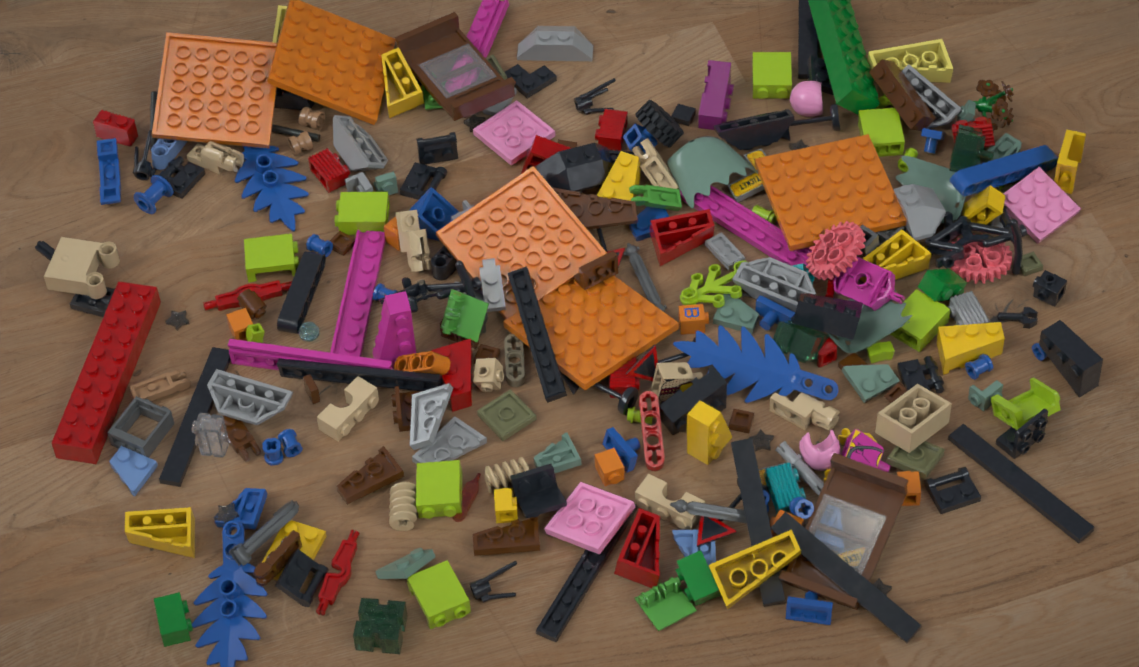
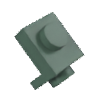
[957,100,976,122]
[374,171,398,195]
[968,380,1003,412]

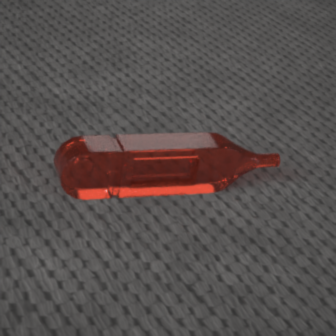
[452,473,481,522]

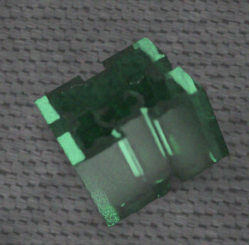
[949,124,994,172]
[773,320,830,364]
[353,598,408,655]

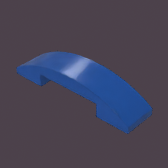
[97,138,121,205]

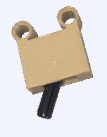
[35,237,120,299]

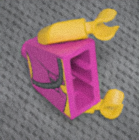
[823,428,890,483]

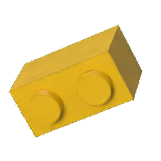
[962,185,1006,225]

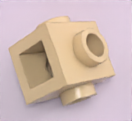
[472,358,504,392]

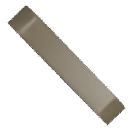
[504,334,525,387]

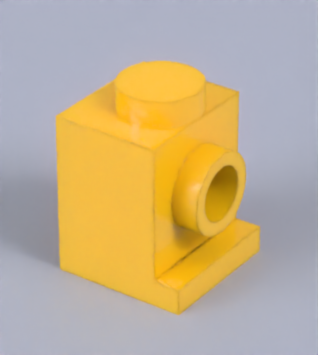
[494,488,518,524]

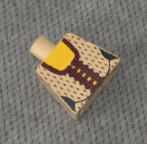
[651,362,703,405]

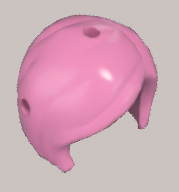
[790,81,823,117]
[799,430,841,471]

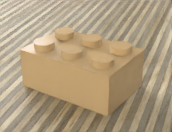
[875,384,952,453]

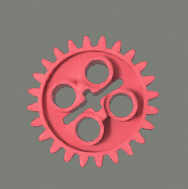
[806,221,866,281]
[947,233,1012,284]

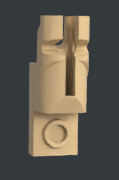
[632,138,679,189]
[186,141,244,174]
[396,210,432,272]
[769,393,840,431]

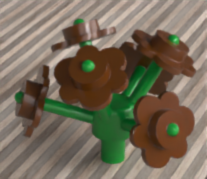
[973,80,1014,133]

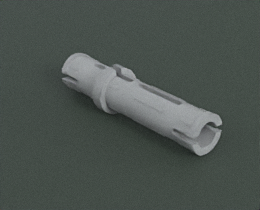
[775,441,824,496]

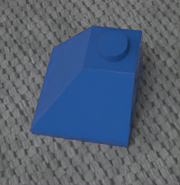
[409,187,459,241]

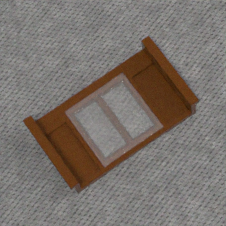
[395,12,516,121]
[779,453,908,610]

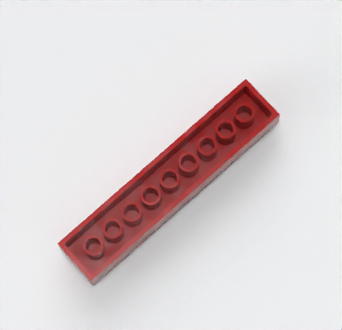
[51,281,161,465]

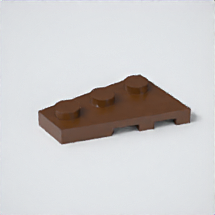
[336,446,405,505]
[473,517,540,556]

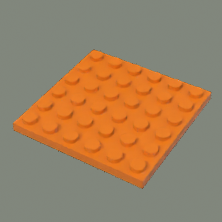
[266,0,395,125]
[152,32,277,148]
[755,134,907,251]
[436,166,607,320]
[503,276,679,390]

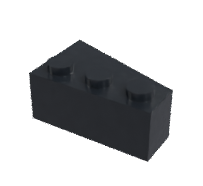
[1039,320,1103,398]

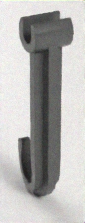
[229,500,299,566]

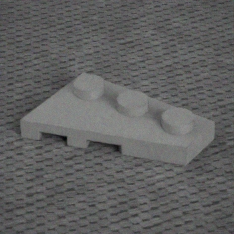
[410,383,453,450]
[412,417,487,464]

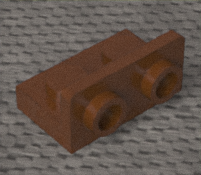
[574,251,619,290]
[391,386,421,432]

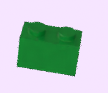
[918,268,967,301]
[675,550,721,606]
[153,592,193,647]

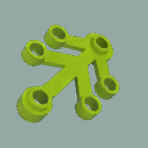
[680,260,747,308]

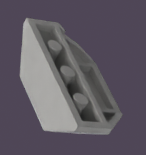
[517,26,593,62]
[902,64,962,129]
[333,115,388,171]
[893,184,946,241]
[732,257,816,312]
[207,369,293,425]

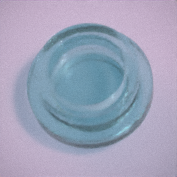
[299,322,320,341]

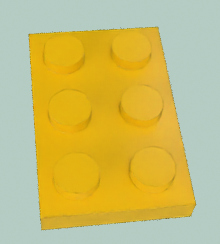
[262,520,327,581]

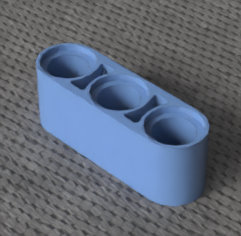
[151,138,187,170]

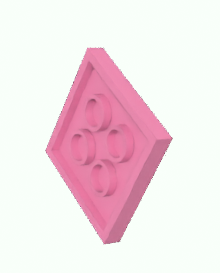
[473,100,555,166]
[1003,167,1081,244]
[544,482,636,555]

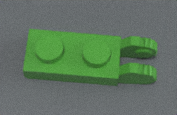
[629,185,682,211]

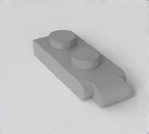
[479,258,506,312]

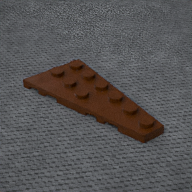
[553,188,638,230]

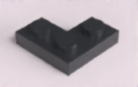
[504,64,557,99]

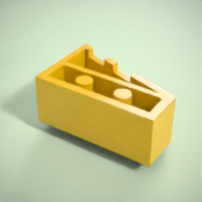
[381,47,424,118]
[597,151,641,201]
[860,230,931,283]
[936,322,1005,375]
[687,401,732,465]
[125,507,195,558]

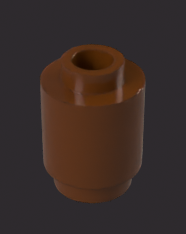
[237,289,267,319]

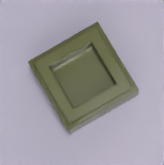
[1020,251,1043,276]

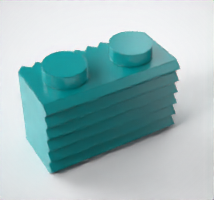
[764,462,806,514]

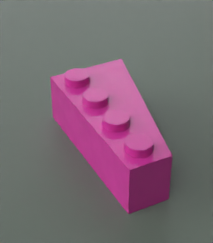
[372,291,416,368]

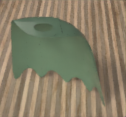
[667,136,758,208]
[895,156,966,223]
[827,289,912,353]

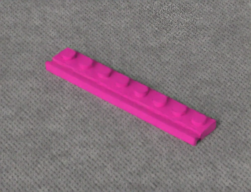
[444,0,509,94]
[680,186,812,266]
[330,230,386,357]
[228,339,393,370]

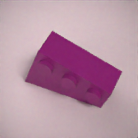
[698,60,734,130]

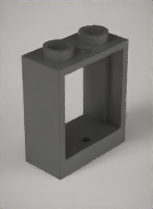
[108,396,174,458]

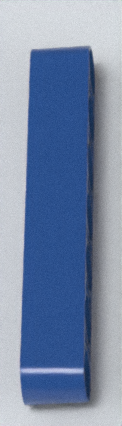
[950,145,1059,197]

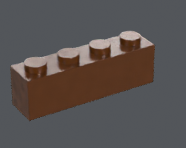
[869,59,936,131]

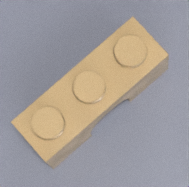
[317,376,379,442]
[635,474,705,530]

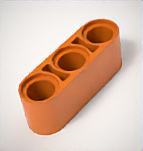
[394,351,450,375]

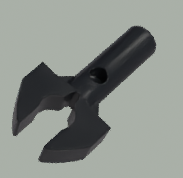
[997,307,1038,329]

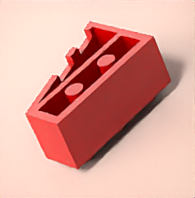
[520,135,571,175]
[650,209,715,266]
[431,338,472,412]
[614,508,660,588]

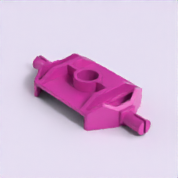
[834,257,905,311]

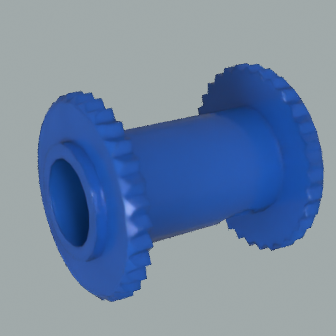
[134,175,173,214]

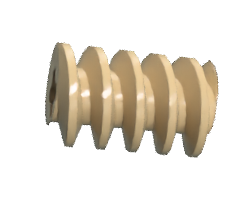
[485,457,530,493]
[389,482,417,531]

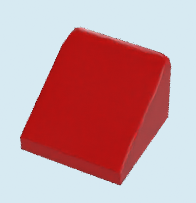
[817,337,837,368]

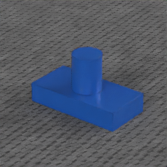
[921,128,945,154]
[756,295,795,331]
[602,427,640,473]
[785,591,833,625]

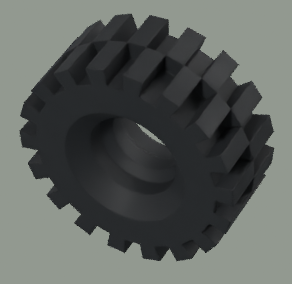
[635,99,684,148]

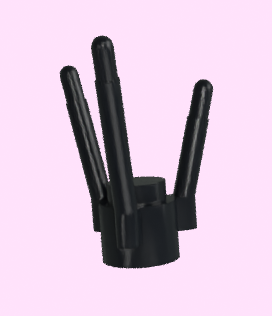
[574,78,616,115]
[133,130,157,180]
[469,561,517,602]

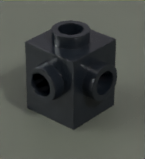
[1032,270,1067,307]

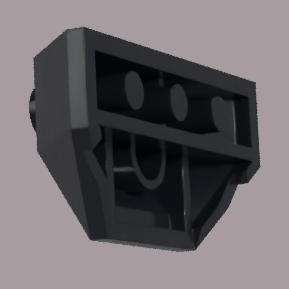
[714,109,795,150]
[535,143,614,192]

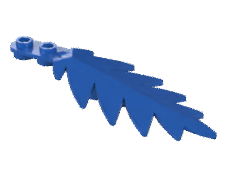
[235,146,309,232]
[673,325,838,403]
[192,520,268,667]

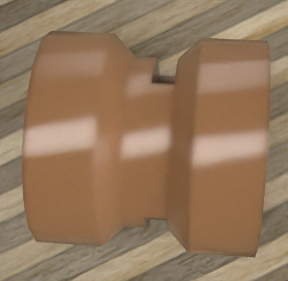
[299,107,325,130]
[288,131,313,156]

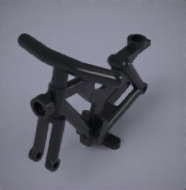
[925,206,1027,275]
[380,260,482,313]

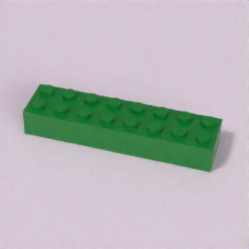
[808,0,880,115]

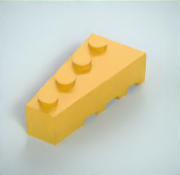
[709,530,801,610]

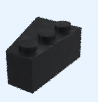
[792,293,863,340]
[659,365,727,435]

